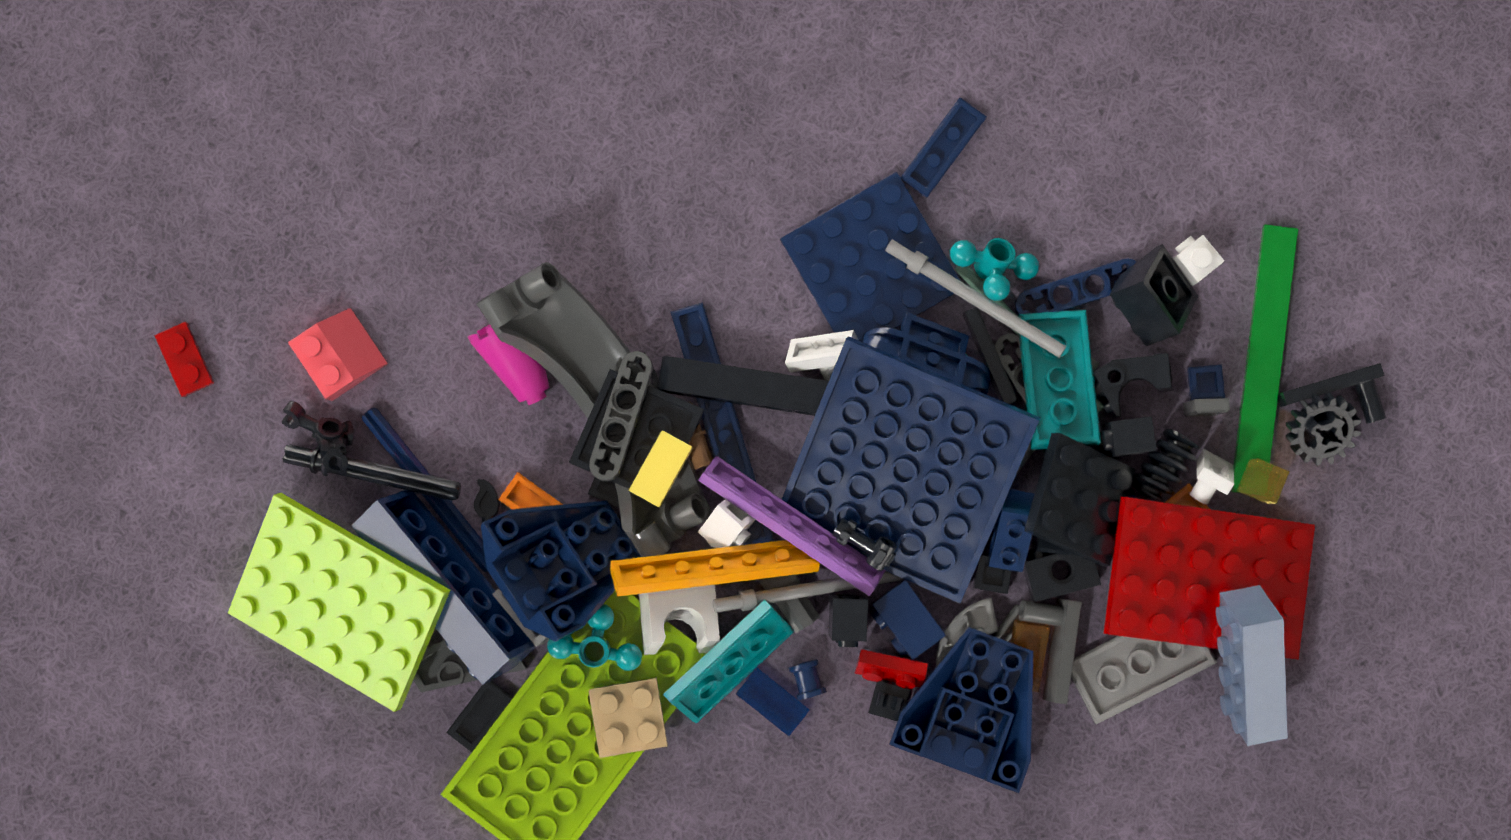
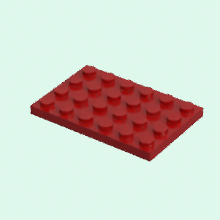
[1103,497,1315,660]

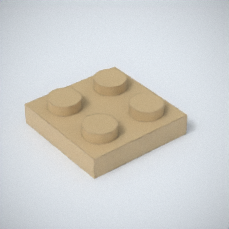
[589,678,668,758]

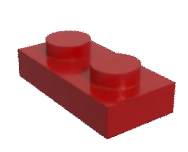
[154,322,214,397]
[855,649,928,689]

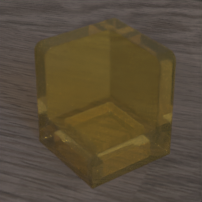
[1237,458,1290,504]

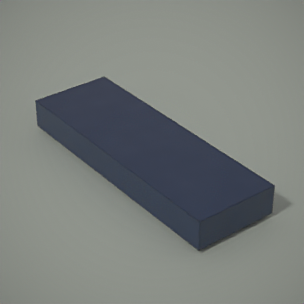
[900,97,987,198]

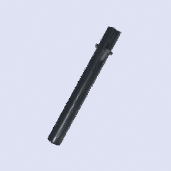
[283,444,461,501]

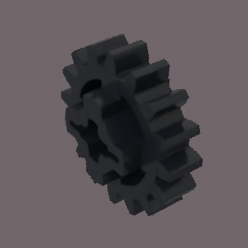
[1285,392,1361,466]

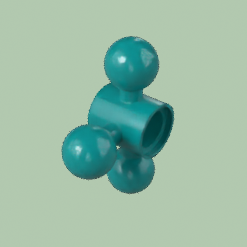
[950,238,1040,301]
[547,604,642,671]

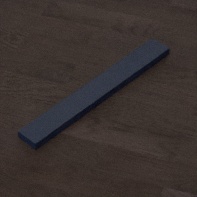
[671,302,774,545]

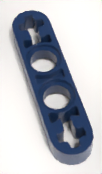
[1015,258,1136,315]

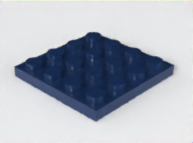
[780,172,960,342]

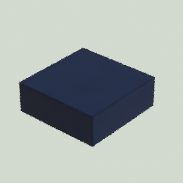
[1187,364,1225,401]

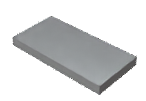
[1071,636,1217,725]

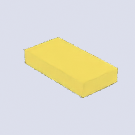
[628,430,693,508]

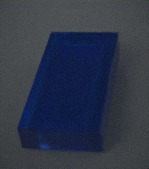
[736,667,810,736]

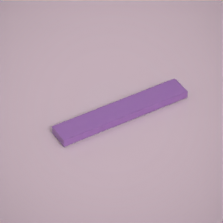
[698,456,886,596]

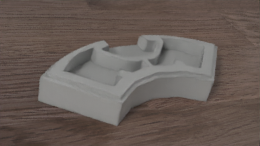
[936,598,998,667]

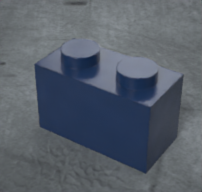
[870,580,946,660]

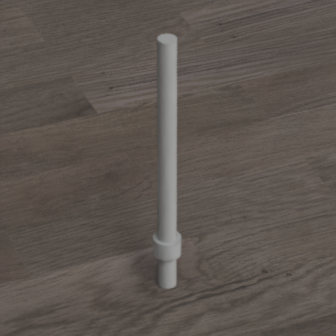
[885,239,1067,358]
[713,571,905,613]

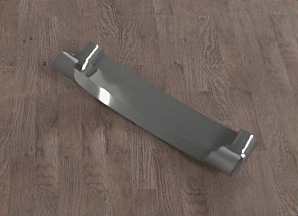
[476,262,711,557]

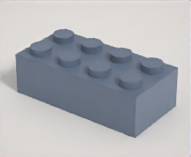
[1216,585,1288,746]

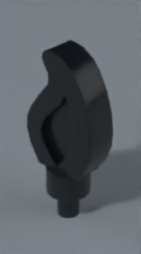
[474,479,500,523]

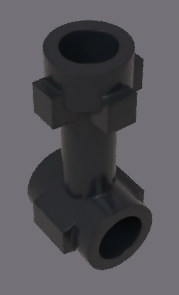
[832,518,897,571]

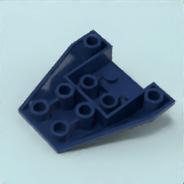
[481,500,641,642]
[889,627,1033,793]

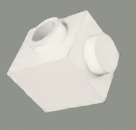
[1173,235,1224,286]
[698,499,756,548]

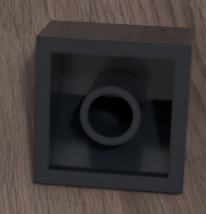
[1110,244,1198,346]

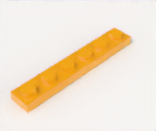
[610,540,820,597]

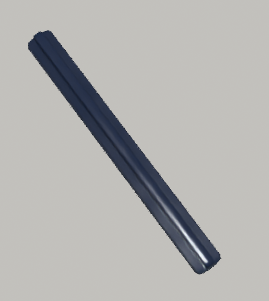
[362,407,488,572]

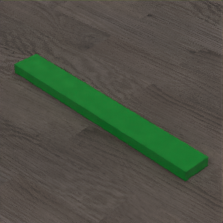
[1230,224,1298,496]

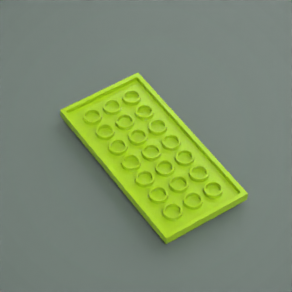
[440,591,707,840]

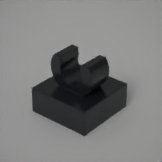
[868,681,910,721]

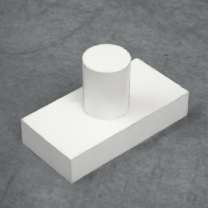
[785,330,858,381]
[1190,449,1234,504]

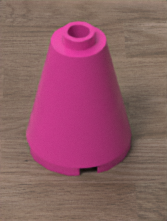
[468,325,550,405]

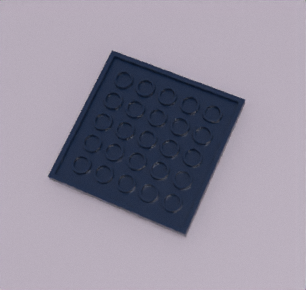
[781,336,1041,604]

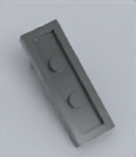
[1018,599,1081,704]

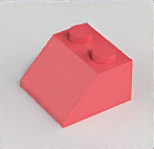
[288,308,388,401]

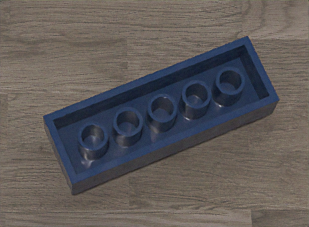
[351,490,536,685]

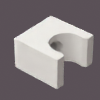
[639,585,720,655]

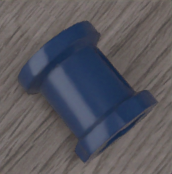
[788,659,827,700]

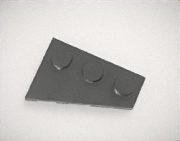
[414,639,528,693]

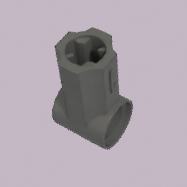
[758,575,820,633]

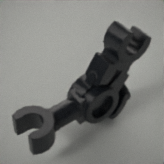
[282,401,354,476]

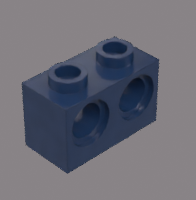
[989,489,1035,572]

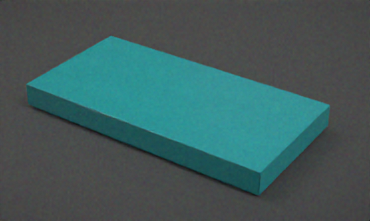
[1018,310,1101,450]
[663,599,794,724]

